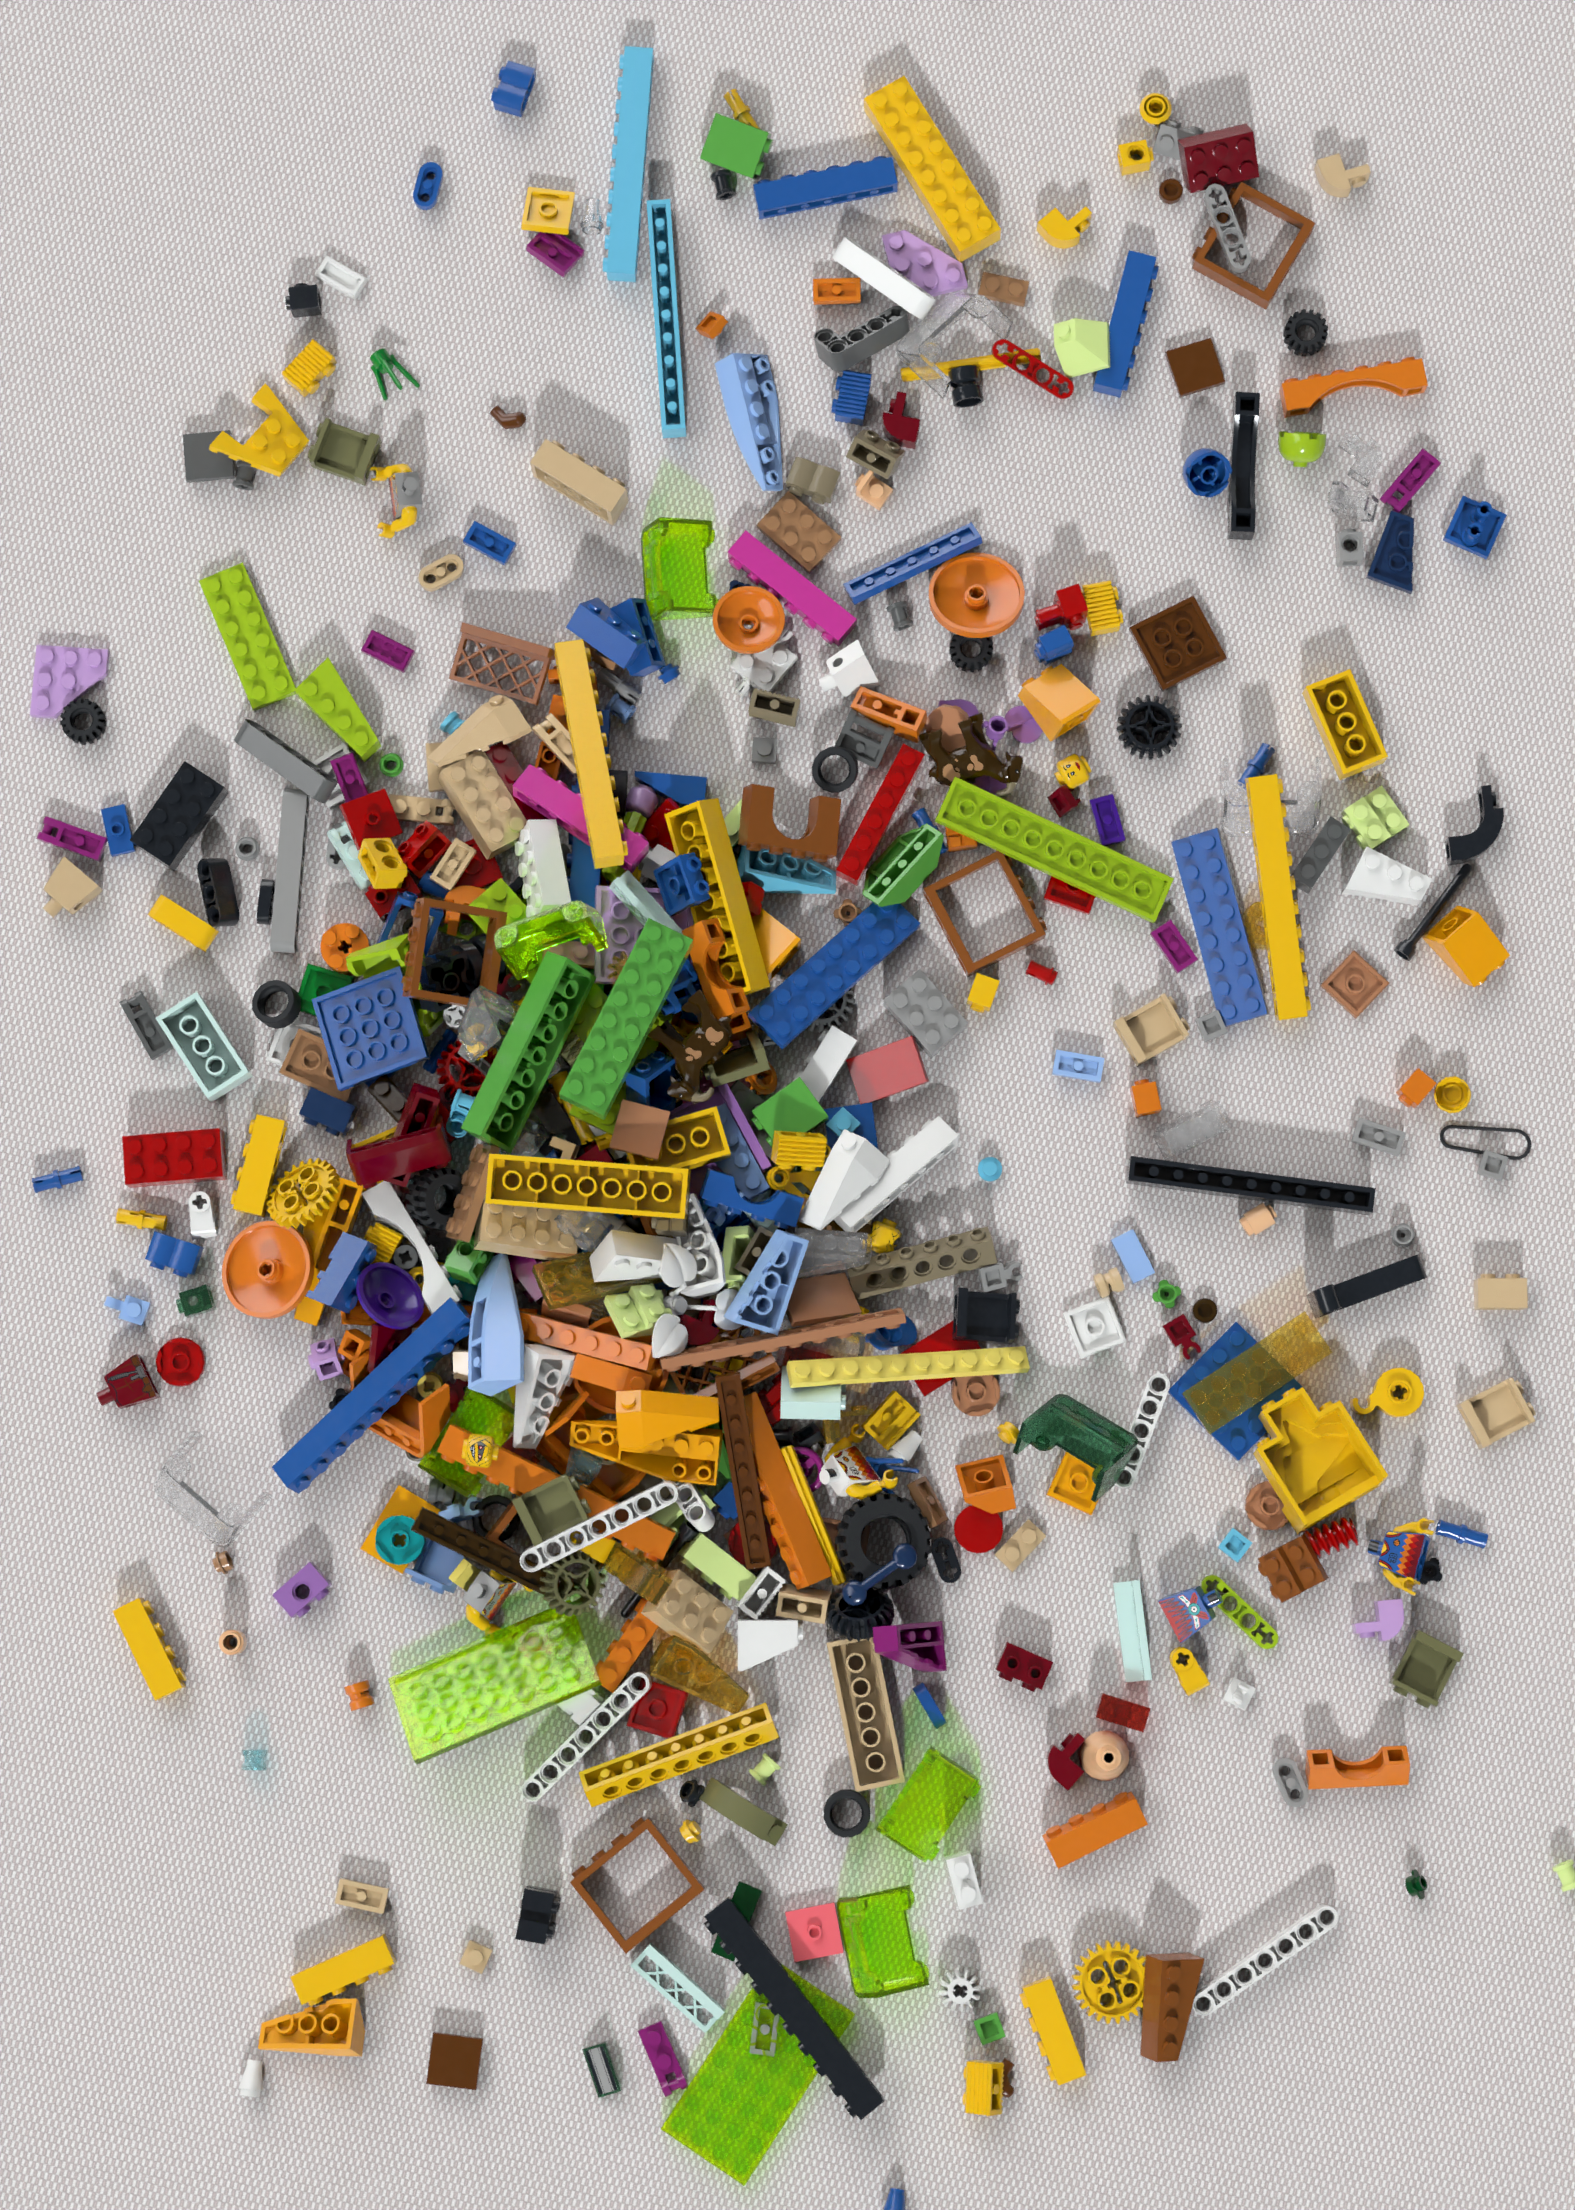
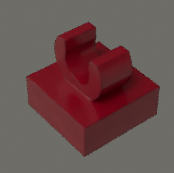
[1048,784,1081,818]

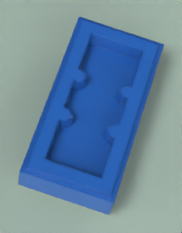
[101,804,136,857]

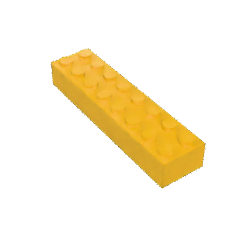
[864,76,1001,263]
[664,798,770,995]
[485,1153,691,1219]

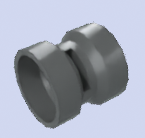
[427,1478,457,1506]

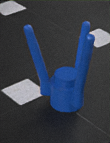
[866,1457,919,1494]

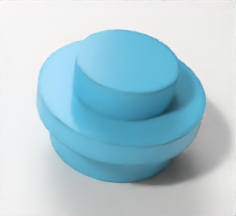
[978,1157,1002,1182]

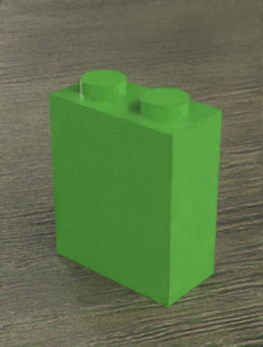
[700,113,773,180]
[751,1077,828,1148]

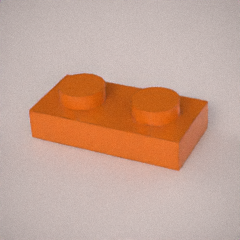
[813,278,861,305]

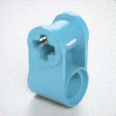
[446,1089,475,1138]

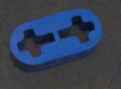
[912,1682,947,1729]

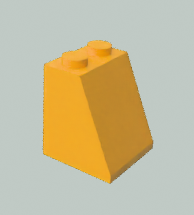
[1018,664,1101,742]
[1422,905,1510,987]
[751,908,801,982]

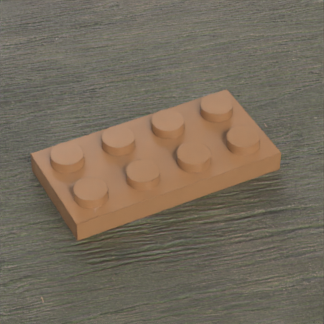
[446,1144,500,1243]

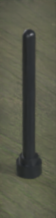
[1394,864,1472,961]
[620,1520,699,1618]

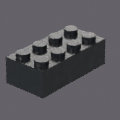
[130,761,228,871]

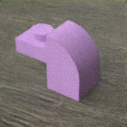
[1352,1599,1404,1641]

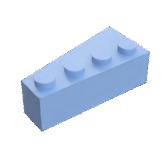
[723,1229,809,1335]

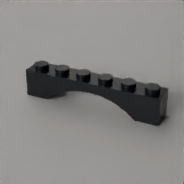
[1228,392,1260,540]

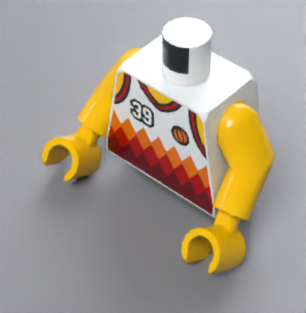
[819,1424,898,1500]

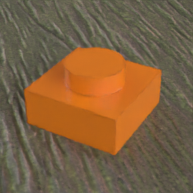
[695,311,728,340]

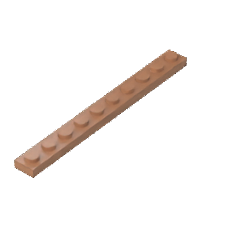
[659,1307,906,1371]

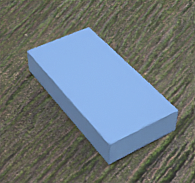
[1111,1229,1155,1284]

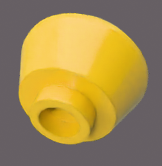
[1139,93,1172,125]

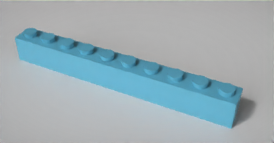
[603,46,654,282]
[647,199,687,438]

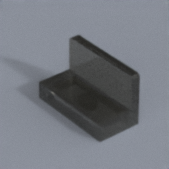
[533,1084,573,1138]

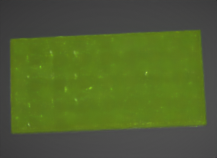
[388,1600,602,1765]
[661,1962,856,2186]

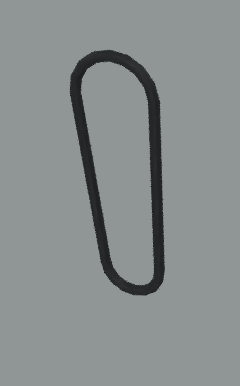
[1440,1125,1531,1160]

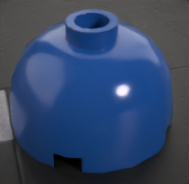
[1182,448,1232,498]

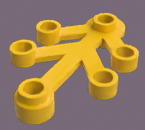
[766,1144,831,1210]

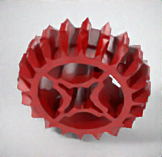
[436,1040,486,1099]

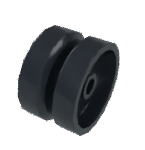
[451,933,506,991]

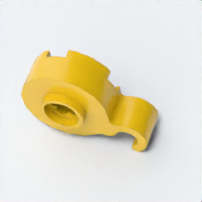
[1350,1368,1424,1418]

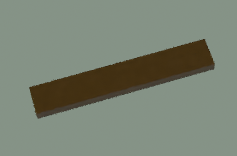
[411,1507,547,1595]

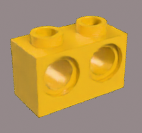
[358,838,407,889]

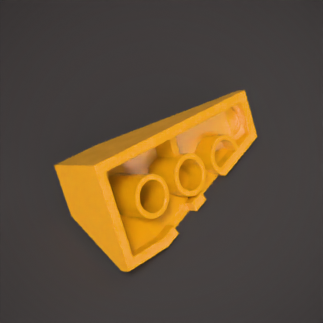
[258,1999,365,2056]

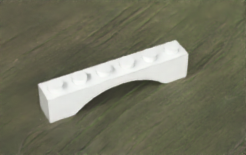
[362,1181,462,1314]

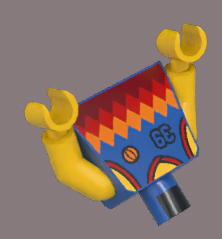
[1368,1518,1435,1596]

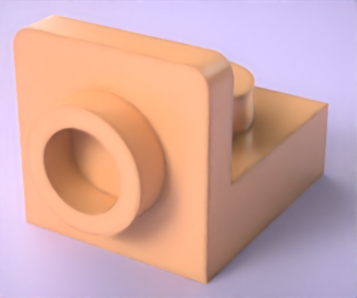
[855,470,893,511]

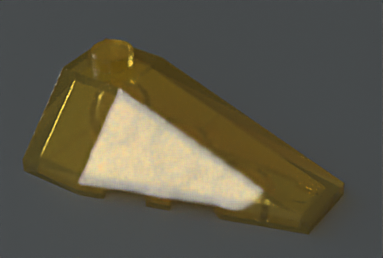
[650,1635,749,1714]

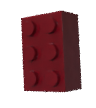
[1178,123,1259,193]

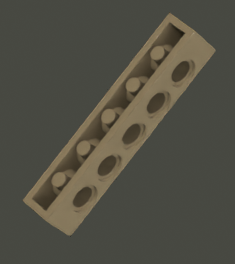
[845,1226,997,1300]

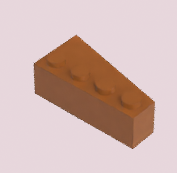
[1140,1952,1205,2062]

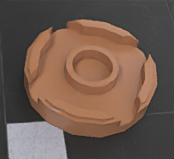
[925,704,969,752]
[951,1375,1000,1416]
[1245,1481,1289,1530]

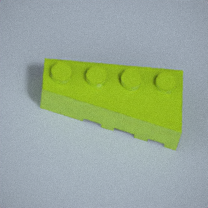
[294,658,382,763]

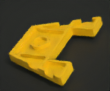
[209,384,309,477]

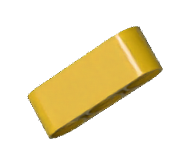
[147,894,219,952]

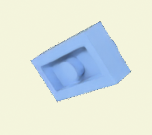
[1052,1050,1105,1083]

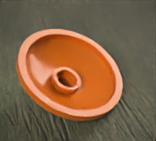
[713,586,785,654]

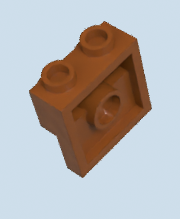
[1258,1534,1329,1603]

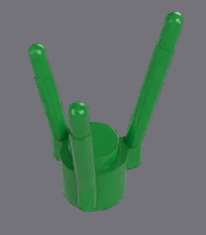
[370,348,420,400]

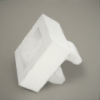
[1222,1677,1256,1711]

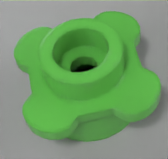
[1152,1280,1181,1309]

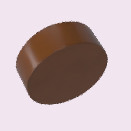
[1159,179,1183,204]

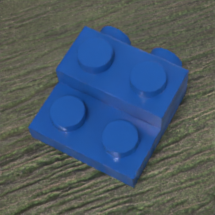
[653,852,710,916]

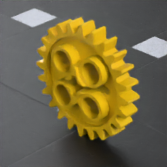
[266,1158,341,1229]
[1071,1940,1146,2024]

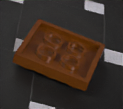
[1129,595,1227,692]

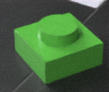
[973,2012,1006,2045]

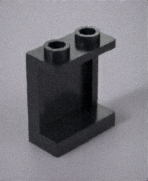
[952,1287,1020,1345]

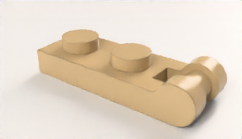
[532,713,577,777]
[389,794,455,826]

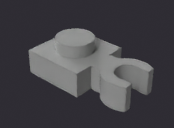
[977,1261,1023,1292]

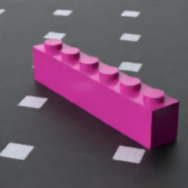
[727,530,857,647]
[513,764,649,874]

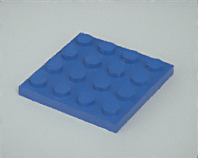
[312,966,430,1091]
[1168,1322,1307,1461]

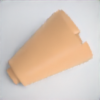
[1080,1731,1129,1781]

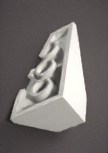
[513,1344,576,1449]

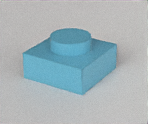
[826,1107,861,1137]
[1217,1528,1252,1563]

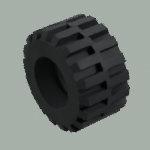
[406,1167,463,1230]

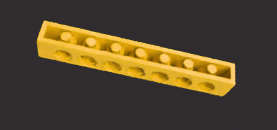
[579,1702,779,1807]

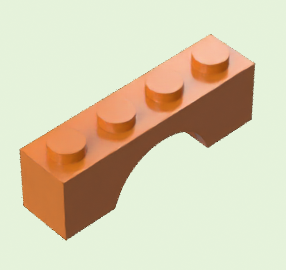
[682,918,750,1020]
[1305,1746,1410,1789]

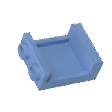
[404,1538,469,1594]

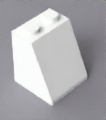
[738,1619,803,1671]

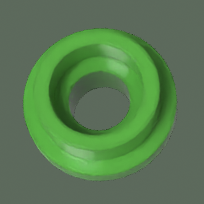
[379,753,404,777]

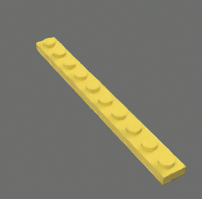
[786,1346,1030,1388]

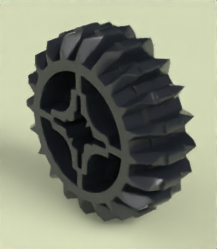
[1116,695,1182,760]
[827,1587,895,1642]

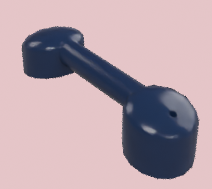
[842,1543,918,1606]

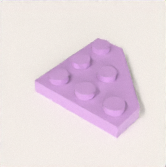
[882,230,968,297]
[30,645,110,719]

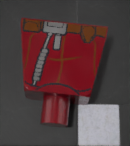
[96,1354,160,1409]

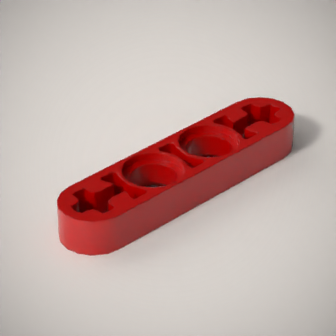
[991,339,1074,399]

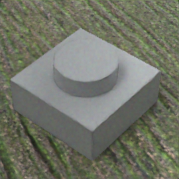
[752,737,777,764]
[1195,1010,1228,1043]
[1477,1150,1509,1181]

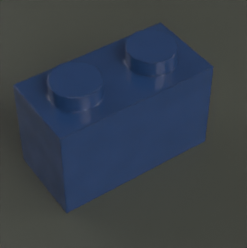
[299,1087,358,1137]

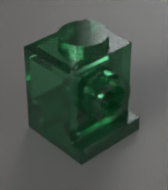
[176,1284,216,1318]

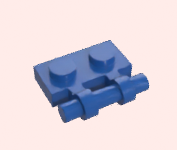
[661,958,705,1016]

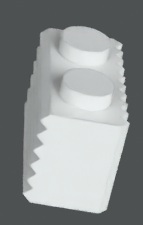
[736,1566,786,1620]

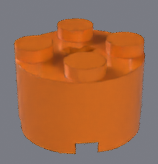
[320,923,371,976]

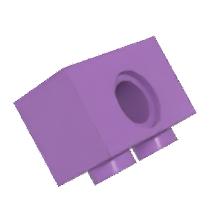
[272,1562,332,1618]

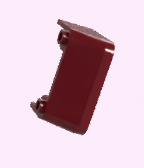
[346,1114,452,1188]

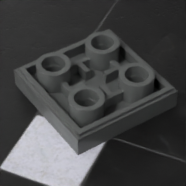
[183,430,235,483]

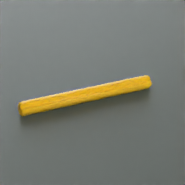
[900,348,1041,382]
[780,1445,846,1585]

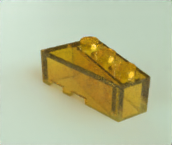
[596,1538,673,1606]

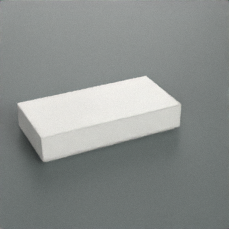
[314,255,368,300]

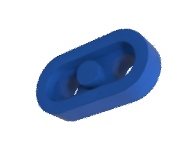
[413,162,443,210]

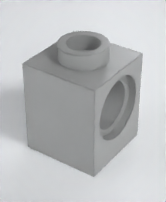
[1335,529,1364,567]

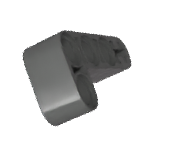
[814,306,910,372]

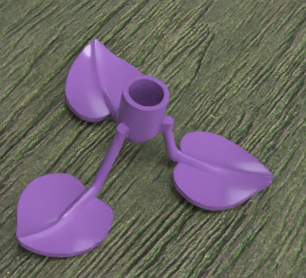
[938,699,1043,795]

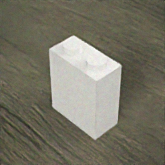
[944,1850,983,1910]

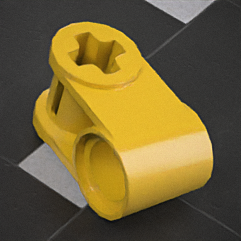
[570,1531,616,1563]
[1169,1647,1210,1697]

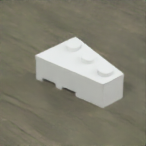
[1342,847,1432,905]
[589,1230,678,1282]

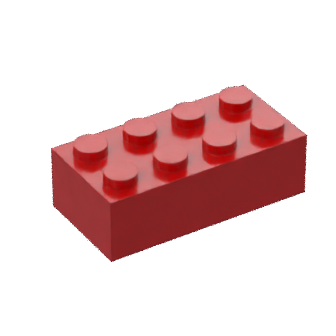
[122,1128,227,1188]

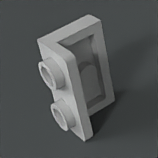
[1153,119,1204,160]

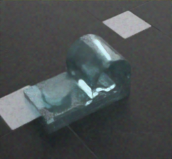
[566,1446,602,1487]

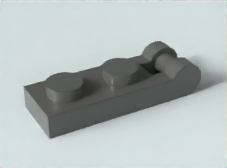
[119,990,174,1060]

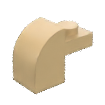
[1314,153,1371,198]

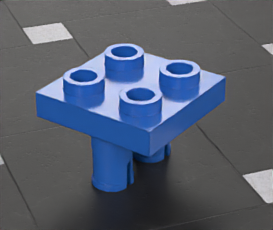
[1443,496,1507,559]

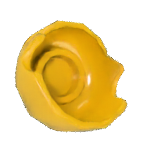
[1434,1076,1471,1113]

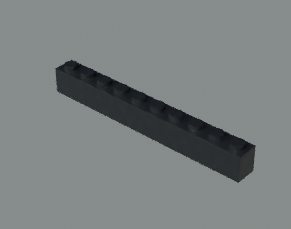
[1126,1156,1376,1215]
[704,1896,885,2120]

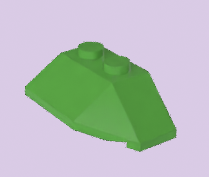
[862,823,944,907]

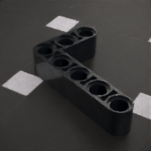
[1307,1254,1427,1319]

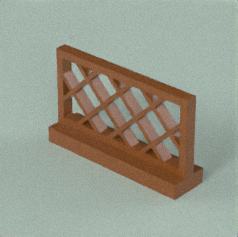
[448,622,555,706]
[669,1325,780,1397]

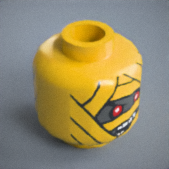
[868,1218,902,1254]
[462,1434,499,1468]

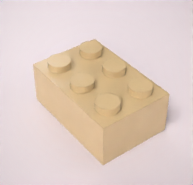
[641,1569,734,1655]

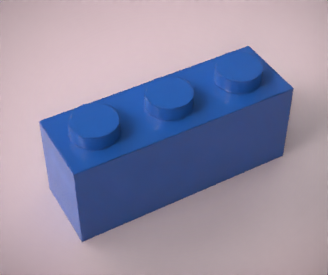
[610,598,666,677]

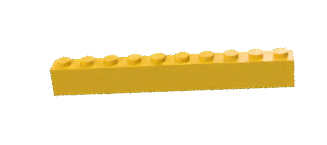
[554,639,628,869]
[1245,774,1311,1020]

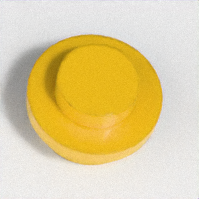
[997,1421,1021,1444]
[679,1819,702,1844]

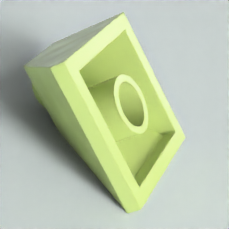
[1054,318,1110,378]

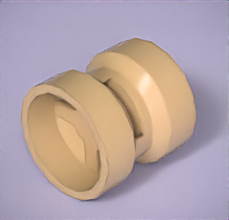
[1093,1267,1125,1298]

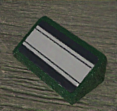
[582,2041,622,2098]

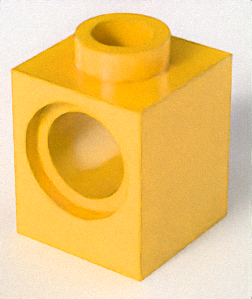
[1117,139,1154,176]
[966,973,1000,1013]

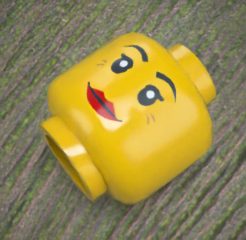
[1054,754,1092,789]

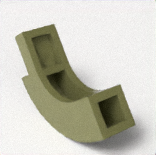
[699,1777,788,1846]

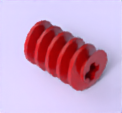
[1303,1517,1359,1559]

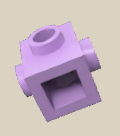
[308,1338,345,1381]

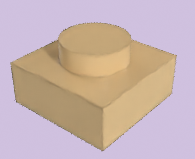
[459,1940,493,1974]

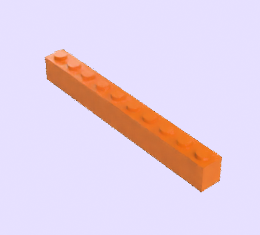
[437,1423,676,1562]

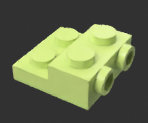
[1341,785,1410,850]
[604,1284,672,1339]

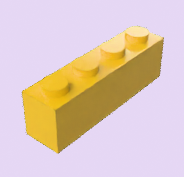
[231,1114,288,1218]
[112,1598,187,1701]
[290,1934,397,2006]
[1019,1976,1086,2086]

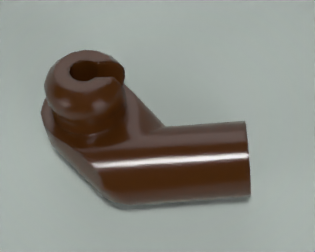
[490,406,526,429]
[1001,2058,1015,2098]

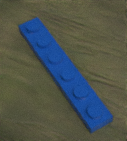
[843,522,983,605]

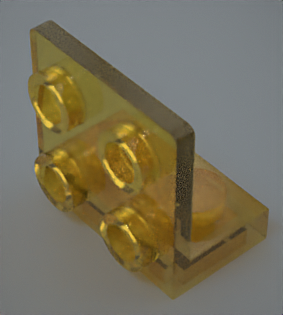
[822,1405,873,1444]

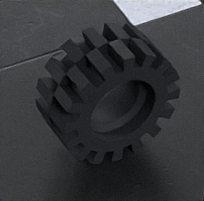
[1283,309,1328,356]
[949,634,993,672]
[60,698,107,745]

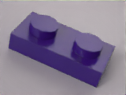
[1089,794,1126,847]

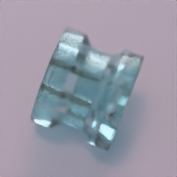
[241,1749,267,1770]

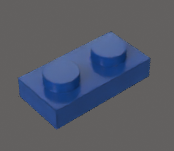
[463,521,517,566]

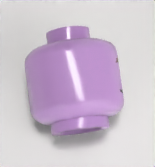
[626,784,659,820]

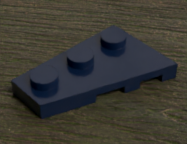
[1366,510,1414,594]

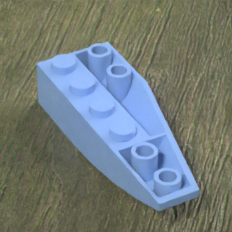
[715,353,783,491]
[468,1253,524,1396]

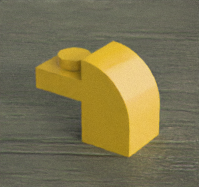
[1036,206,1092,249]

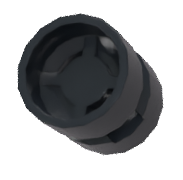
[948,365,984,408]

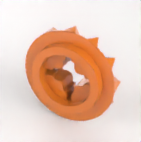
[745,1062,777,1096]

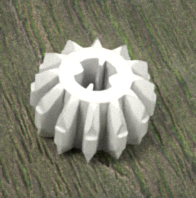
[938,1968,981,2012]

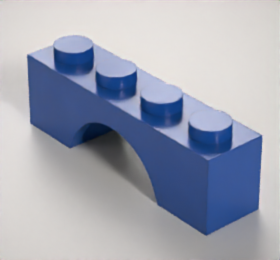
[699,1168,804,1229]

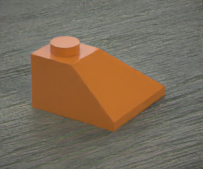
[955,1454,1016,1514]

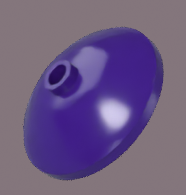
[356,1262,424,1329]

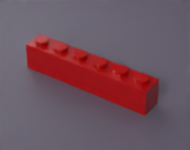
[836,743,925,886]

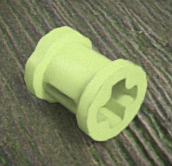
[748,1753,781,1786]
[1552,1859,1575,1892]

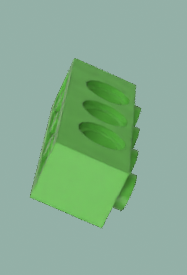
[444,1224,495,1285]

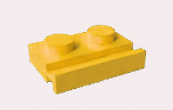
[861,1390,921,1451]

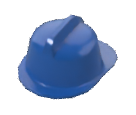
[864,1315,917,1351]

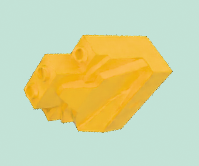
[1253,1387,1389,1535]

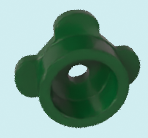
[1405,1869,1427,1899]

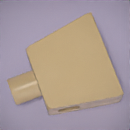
[43,856,103,918]

